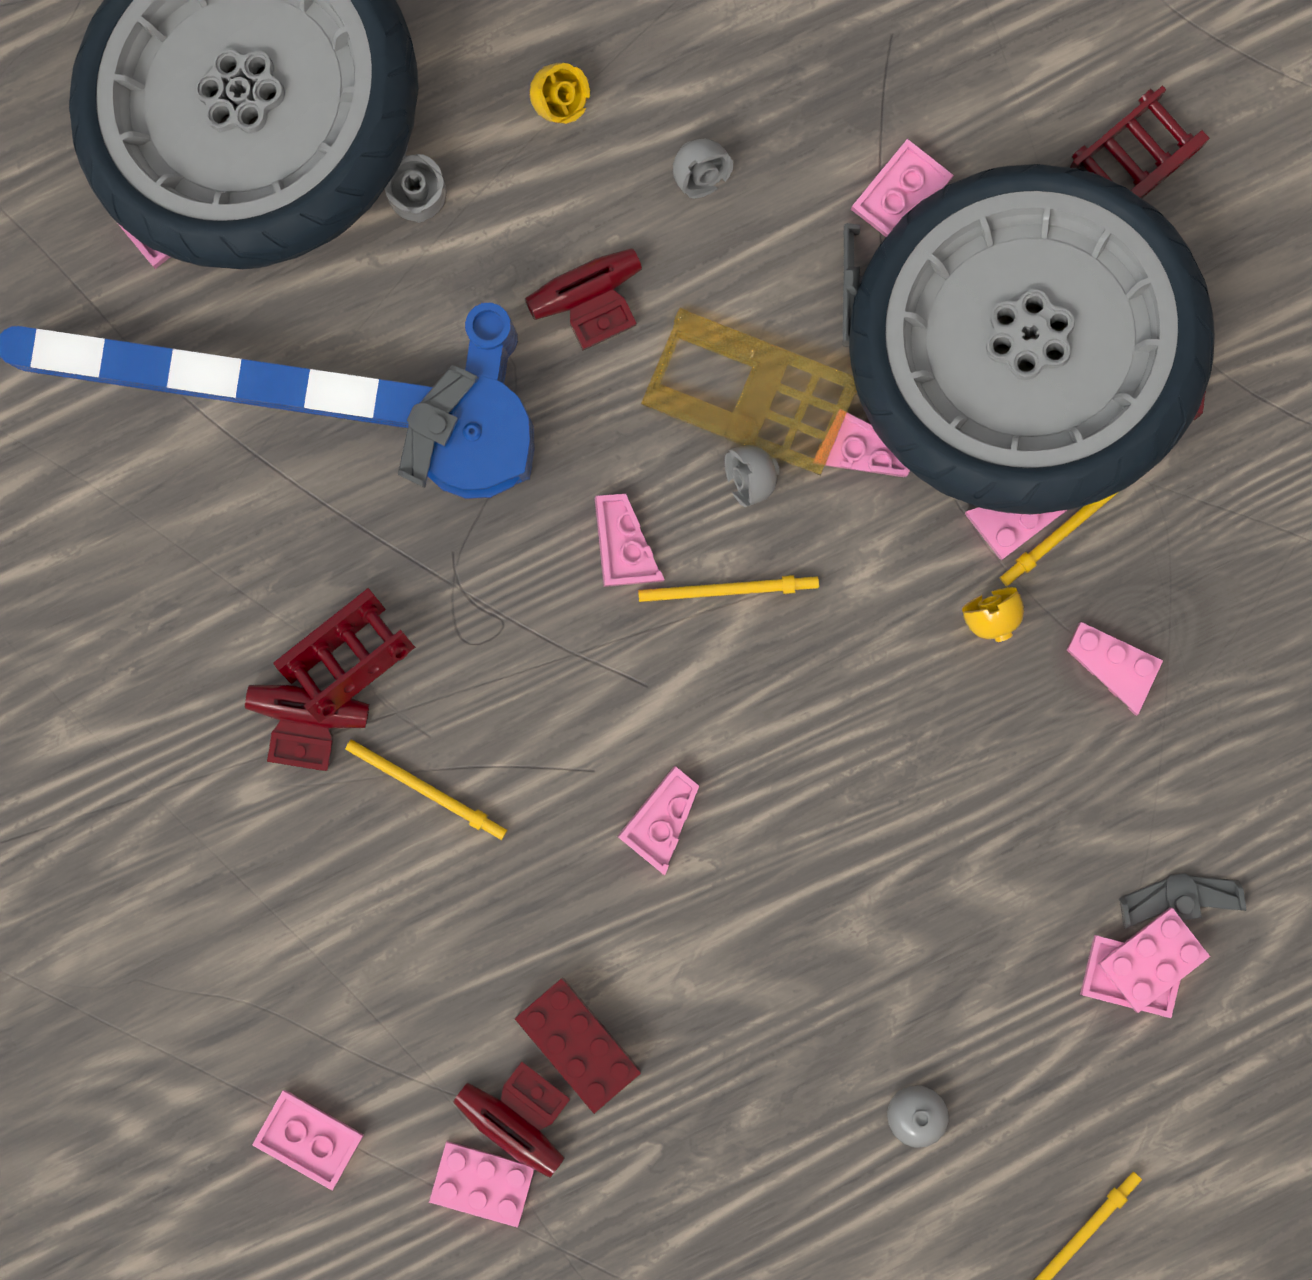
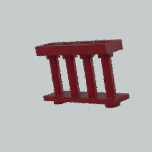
[1070,85,1210,199]
[273,588,416,723]

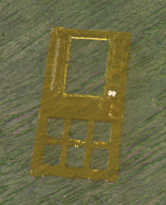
[641,308,857,476]

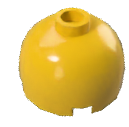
[529,63,590,124]
[962,587,1024,642]

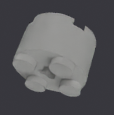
[385,154,447,223]

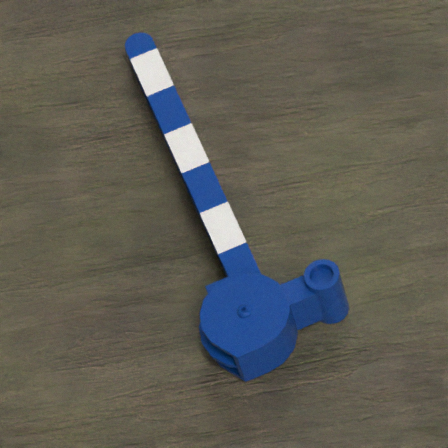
[0,302,535,499]

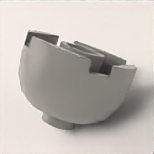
[673,138,733,199]
[725,445,779,507]
[887,1085,949,1148]

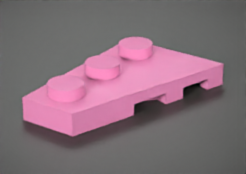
[813,409,910,477]
[595,494,664,587]
[965,507,1067,560]
[1067,622,1163,716]
[617,766,699,875]

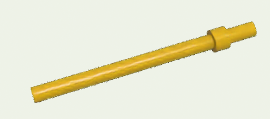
[999,492,1119,586]
[638,575,819,602]
[345,739,508,840]
[1034,1171,1142,1280]

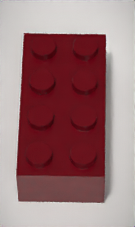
[514,977,641,1114]

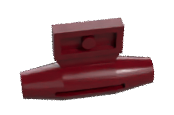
[525,248,642,351]
[245,685,370,771]
[453,1062,571,1178]

